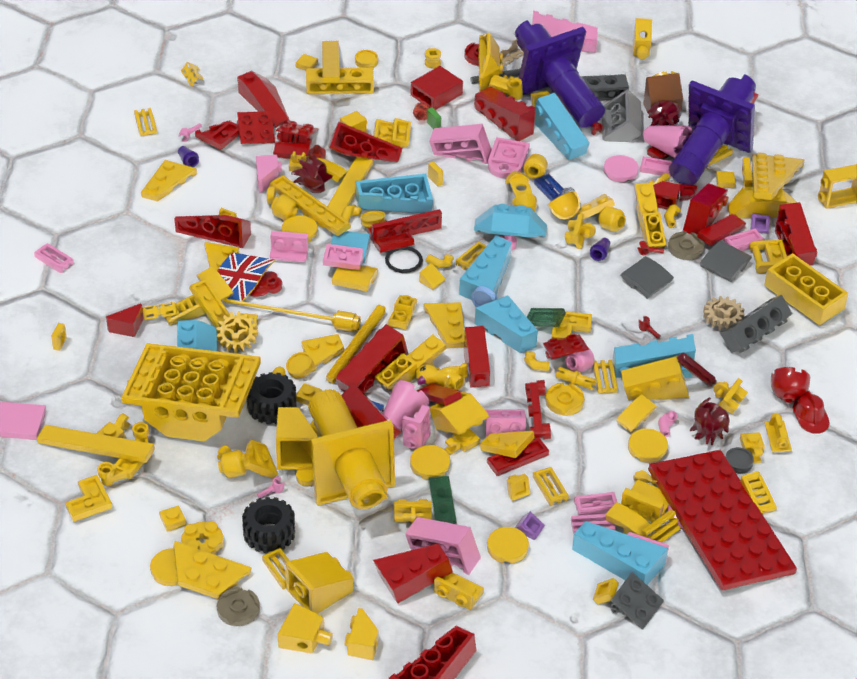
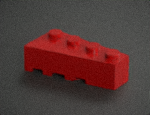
[474,87,535,141]
[336,324,408,393]
[388,626,477,679]

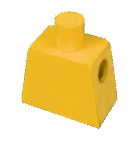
[633,18,652,59]
[277,603,333,653]

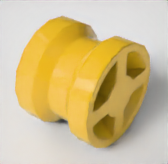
[425,48,441,69]

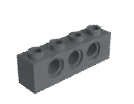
[581,74,629,101]
[720,295,793,353]

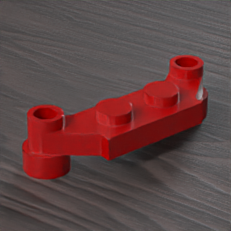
[525,380,551,440]

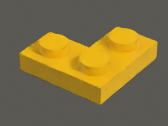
[551,310,592,339]
[65,475,113,522]

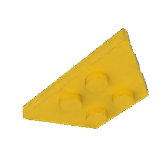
[173,541,252,599]

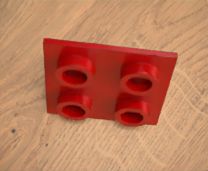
[237,111,275,144]
[276,121,319,145]
[543,334,589,360]

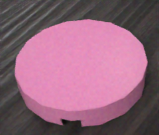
[604,155,639,183]

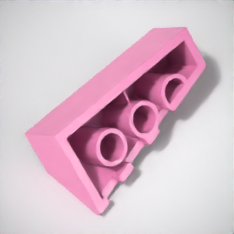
[532,10,598,52]

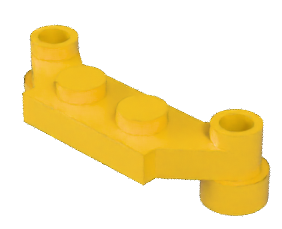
[97,422,149,486]

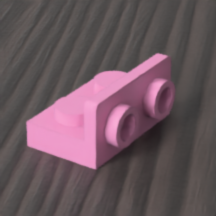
[270,231,308,262]
[323,244,363,270]
[402,405,431,449]
[485,409,526,436]

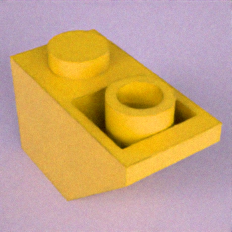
[344,608,379,660]

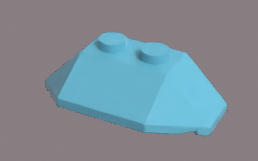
[474,204,547,237]
[177,320,217,351]

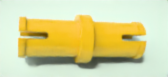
[556,366,596,391]

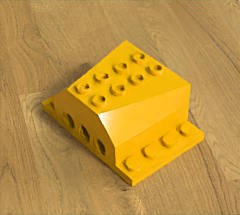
[121,343,261,442]

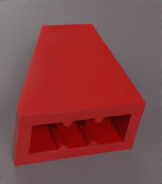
[464,326,490,388]

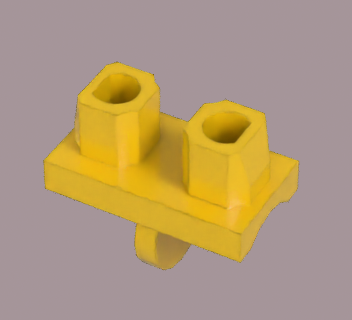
[564,214,596,249]
[713,378,748,414]
[394,499,432,525]

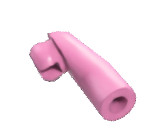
[658,410,678,437]

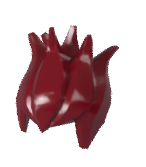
[647,100,681,126]
[291,154,333,194]
[690,397,730,446]

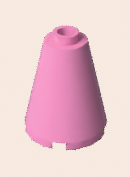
[643,126,693,158]
[383,380,430,430]

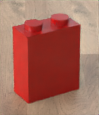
[410,66,463,110]

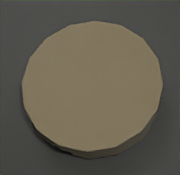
[668,231,705,260]
[216,587,260,626]

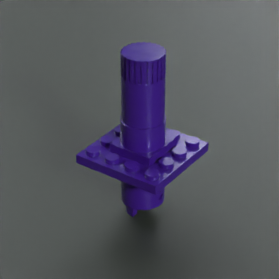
[515,20,605,128]
[669,74,756,185]

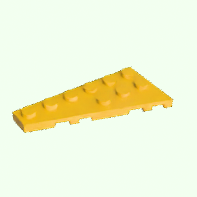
[752,152,805,200]

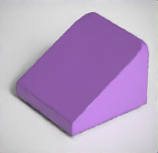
[750,214,770,234]
[515,511,545,540]

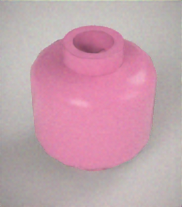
[566,349,594,372]

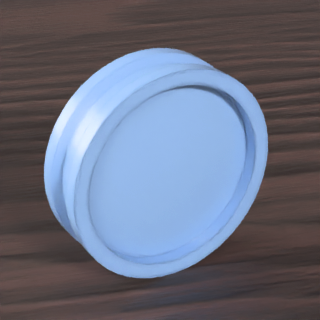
[471,286,497,307]

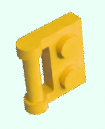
[749,240,787,274]

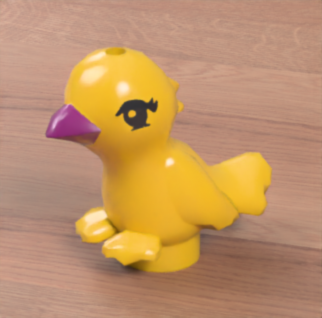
[416,362,468,391]

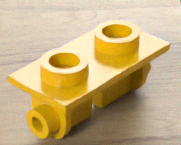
[764,413,792,452]

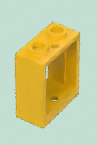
[818,164,857,209]

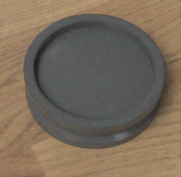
[725,447,754,474]

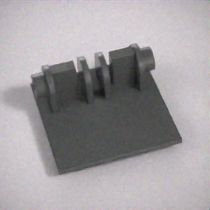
[610,572,664,630]

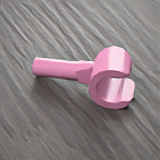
[179,123,202,142]
[257,477,285,498]

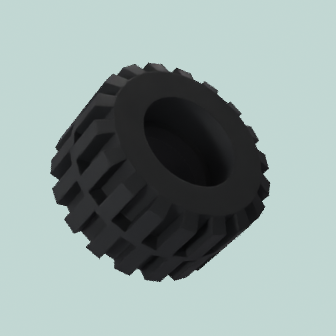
[247,372,297,424]
[242,497,295,553]

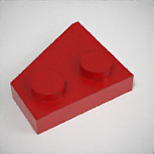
[195,120,240,150]

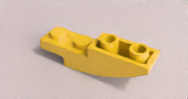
[634,182,666,248]
[375,334,447,390]

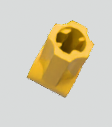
[489,74,523,101]

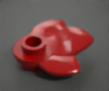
[250,271,283,297]

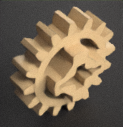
[703,296,745,330]

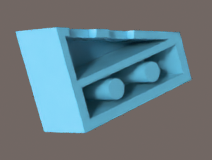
[475,295,538,353]

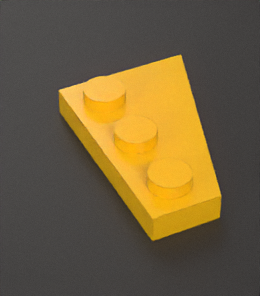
[141,160,197,202]

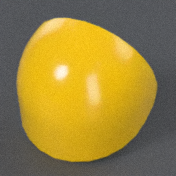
[548,191,580,220]

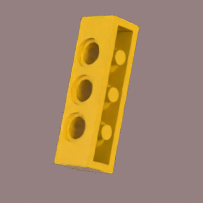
[306,68,374,94]

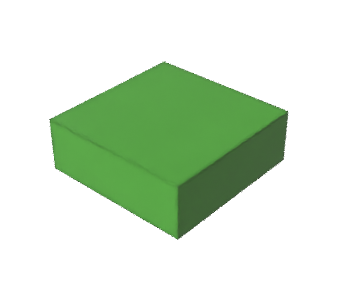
[427,108,441,129]

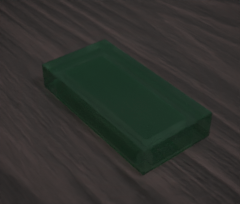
[527,308,566,327]

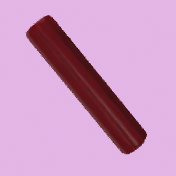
[677,353,717,387]

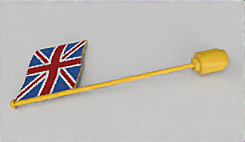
[218,253,361,332]

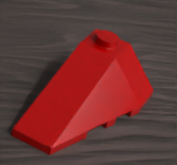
[237,71,289,128]
[328,121,403,162]
[174,215,251,248]
[342,383,401,440]

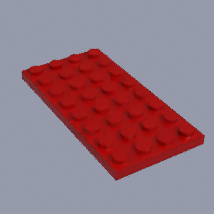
[648,450,797,591]

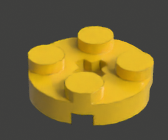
[181,521,224,555]

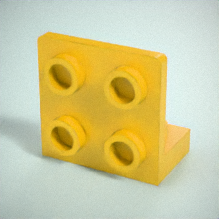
[621,480,669,522]

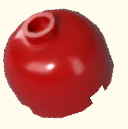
[771,367,811,403]

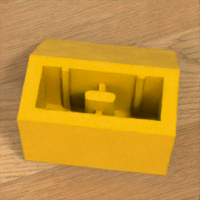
[430,392,489,435]

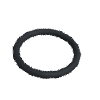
[385,246,423,273]

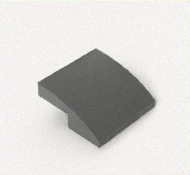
[700,240,752,282]
[620,256,674,299]

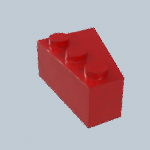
[373,543,453,604]

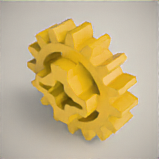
[216,311,258,353]

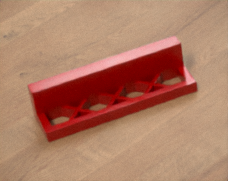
[367,209,442,244]

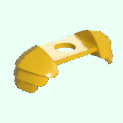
[505,171,537,212]

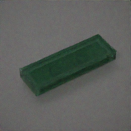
[428,476,457,524]

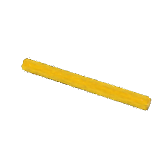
[326,304,386,384]

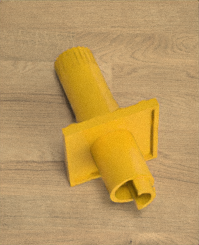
[308,389,395,509]

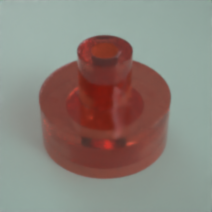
[413,103,430,121]
[308,145,326,160]

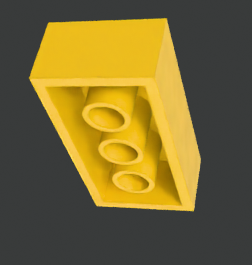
[764,253,848,326]

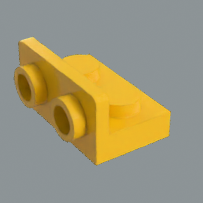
[434,572,484,610]

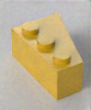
[621,356,689,400]

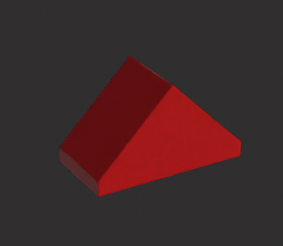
[106,303,144,337]

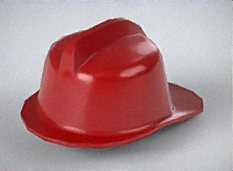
[792,391,830,434]

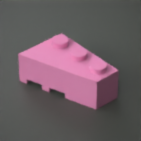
[429,124,492,164]
[405,517,481,575]

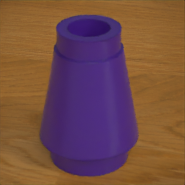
[178,146,199,167]
[590,238,611,261]

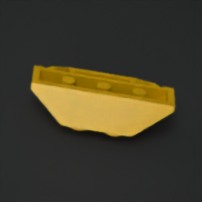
[479,33,503,91]
[727,187,797,219]

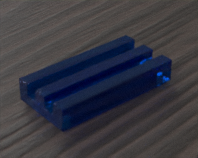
[534,174,568,201]

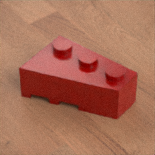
[683,183,729,235]
[775,202,817,265]

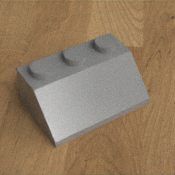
[602,89,642,142]

